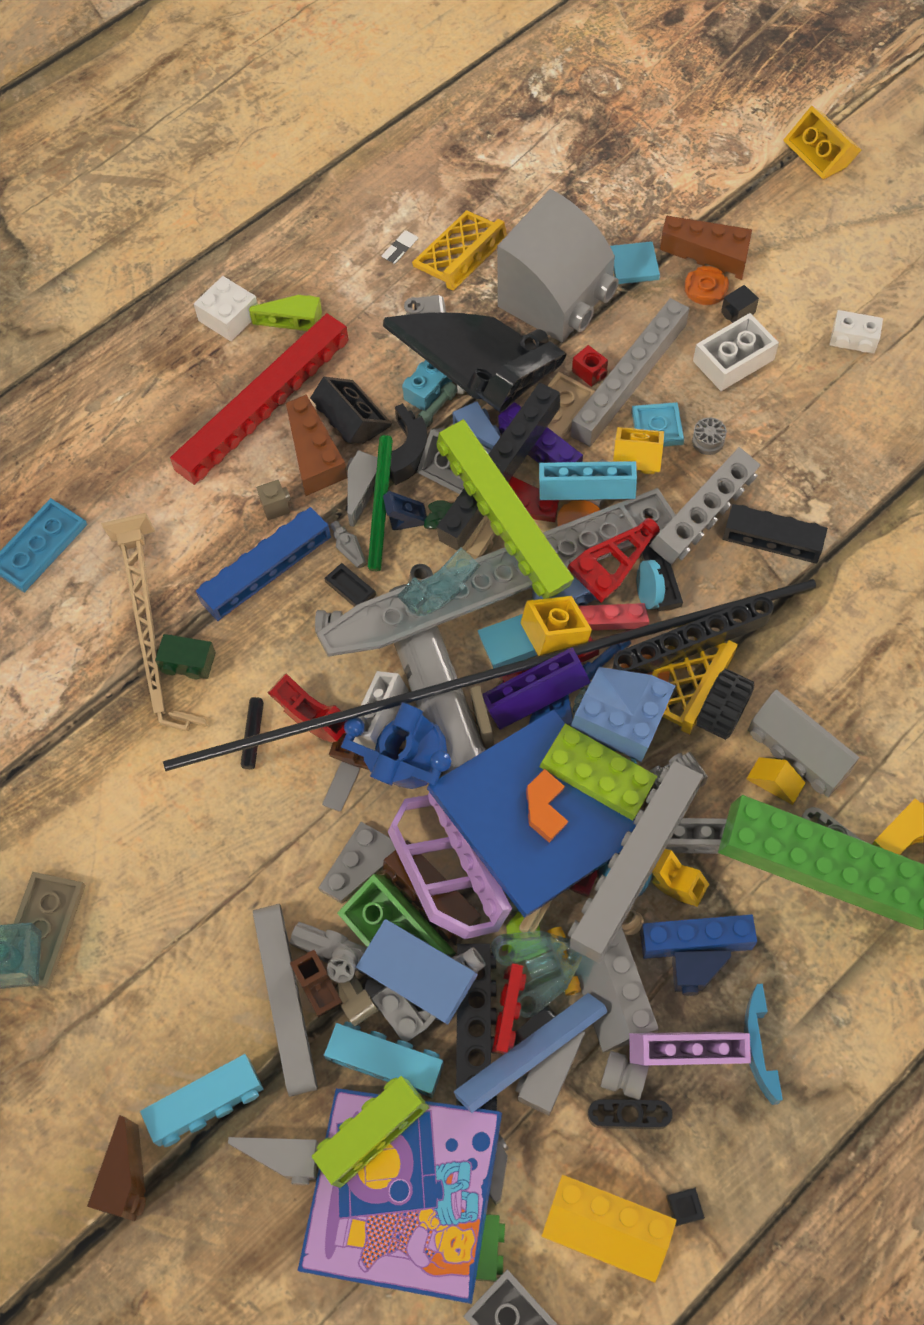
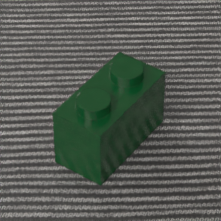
[155,634,216,680]

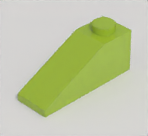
[249,295,322,331]

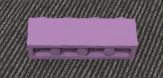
[629,1032,751,1066]

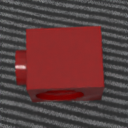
[572,345,608,387]

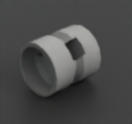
[600,1051,649,1100]

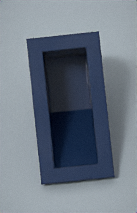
[672,951,731,996]

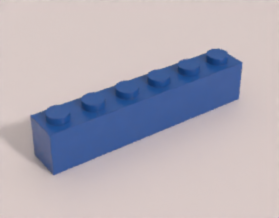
[196,507,331,621]

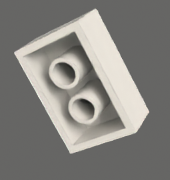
[693,313,779,391]

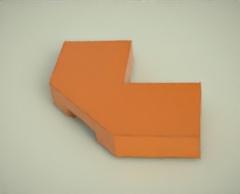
[526,769,568,843]

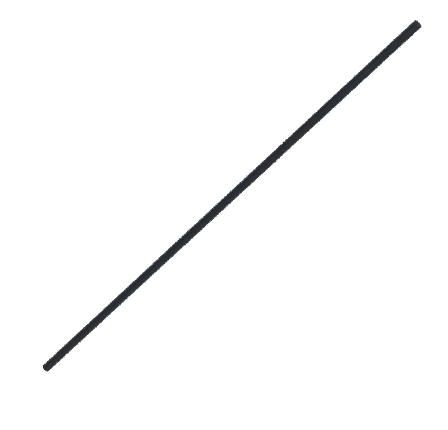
[163,579,816,772]

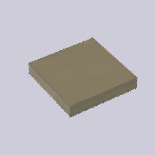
[470,685,494,750]

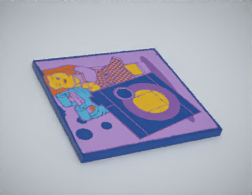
[298,1088,502,1304]

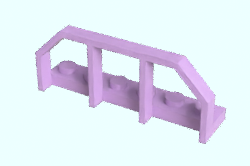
[388,792,512,939]

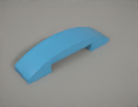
[744,984,783,1105]

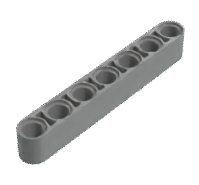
[253,904,318,1097]

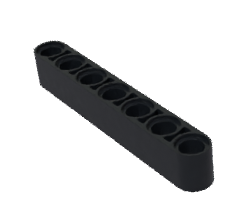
[612,596,774,674]

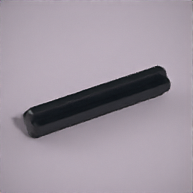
[240,697,264,770]

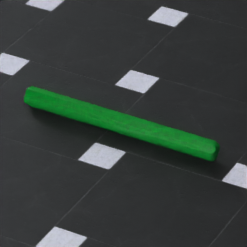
[367,435,393,571]

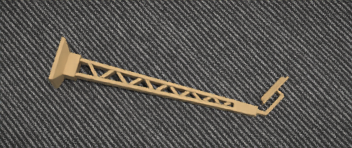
[101,513,208,731]

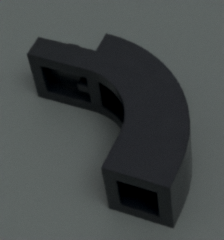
[390,403,428,485]

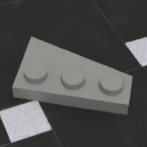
[319,822,396,904]

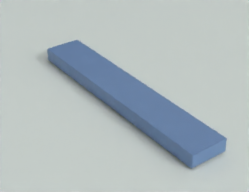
[453,993,607,1113]

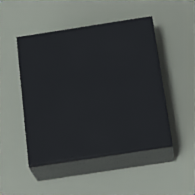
[666,1188,705,1227]

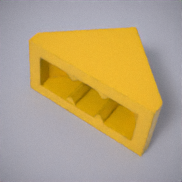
[746,757,806,805]

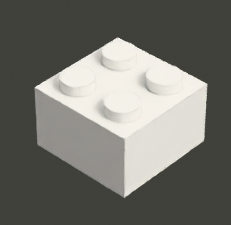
[194,276,258,341]

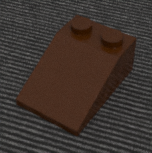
[87,1115,146,1221]

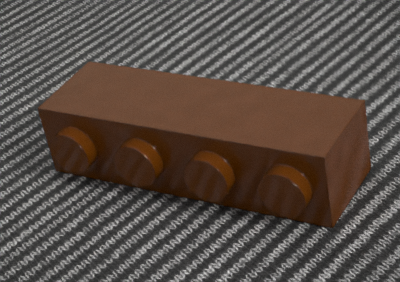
[383,840,482,945]

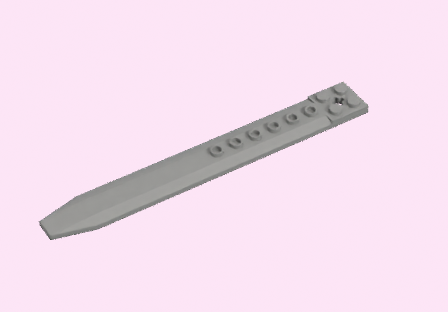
[317,488,675,657]

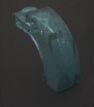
[397,547,481,616]

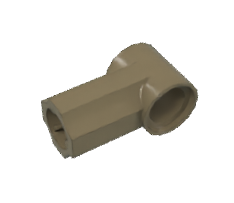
[335,974,378,1027]

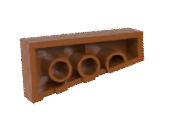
[660,215,752,280]
[286,394,348,496]

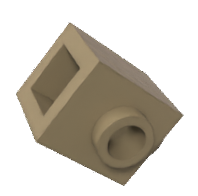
[256,479,291,520]

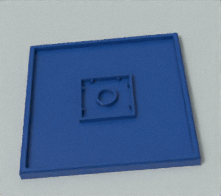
[427,710,638,918]

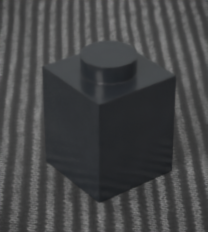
[721,285,759,323]

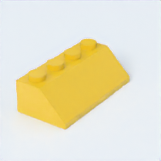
[541,1174,676,1283]

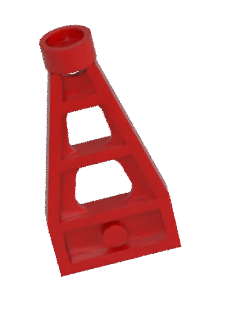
[567,518,660,603]

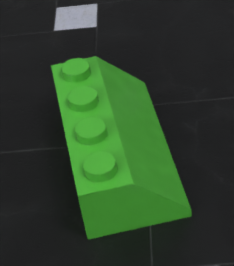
[337,874,456,958]

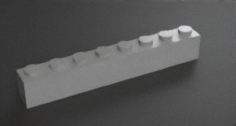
[571,298,689,447]
[568,761,703,964]

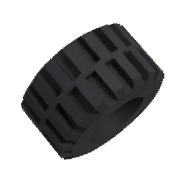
[697,668,754,740]

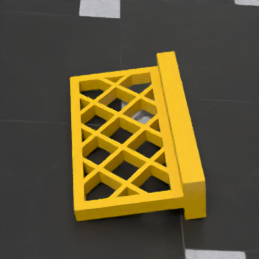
[412,210,507,291]
[652,625,738,735]

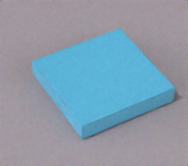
[610,241,660,284]
[632,402,684,446]
[477,614,537,668]

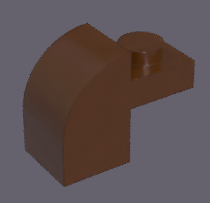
[290,949,343,1018]

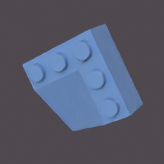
[571,667,675,762]

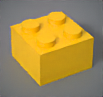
[613,427,664,474]
[520,596,592,656]

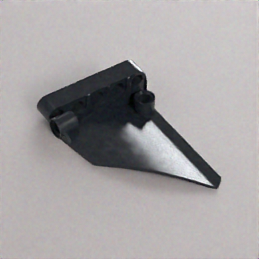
[383,313,567,413]

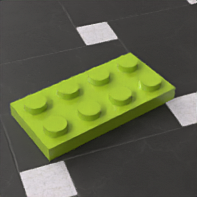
[539,724,657,821]

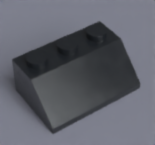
[310,376,392,444]

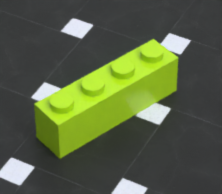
[311,1076,430,1188]

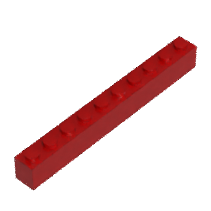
[170,313,349,485]

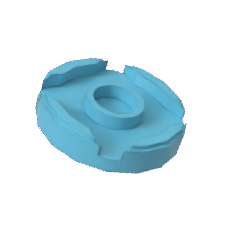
[636,560,665,609]

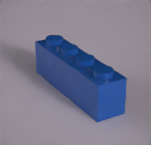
[640,914,757,959]

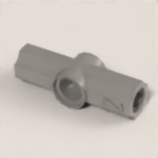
[289,922,367,974]

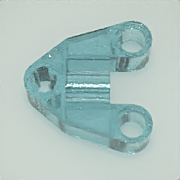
[491,931,582,1018]

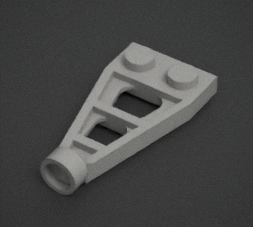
[371,947,485,1042]

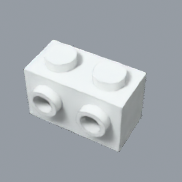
[829,310,883,354]

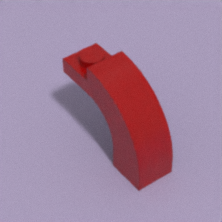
[267,673,346,742]

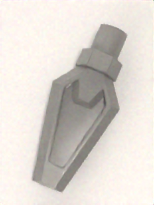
[330,521,366,568]

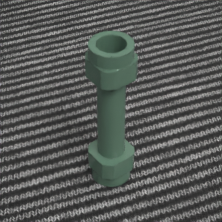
[417,382,457,428]

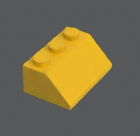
[783,105,862,179]

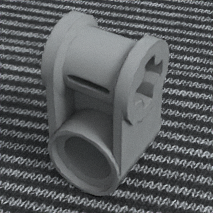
[404,295,446,315]

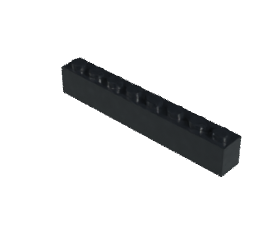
[436,382,560,552]

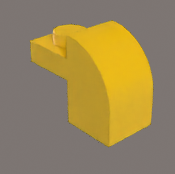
[652,849,709,907]

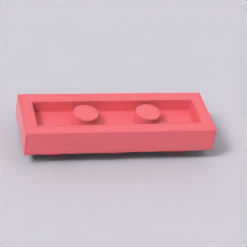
[578,603,649,631]

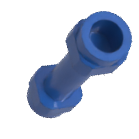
[583,641,631,680]

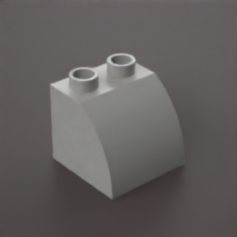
[497,189,619,343]

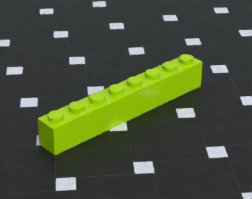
[436,419,574,599]

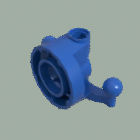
[341,702,452,789]

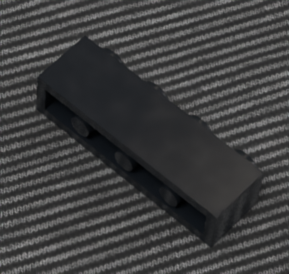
[723,504,828,564]

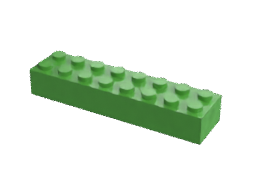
[718,795,924,930]

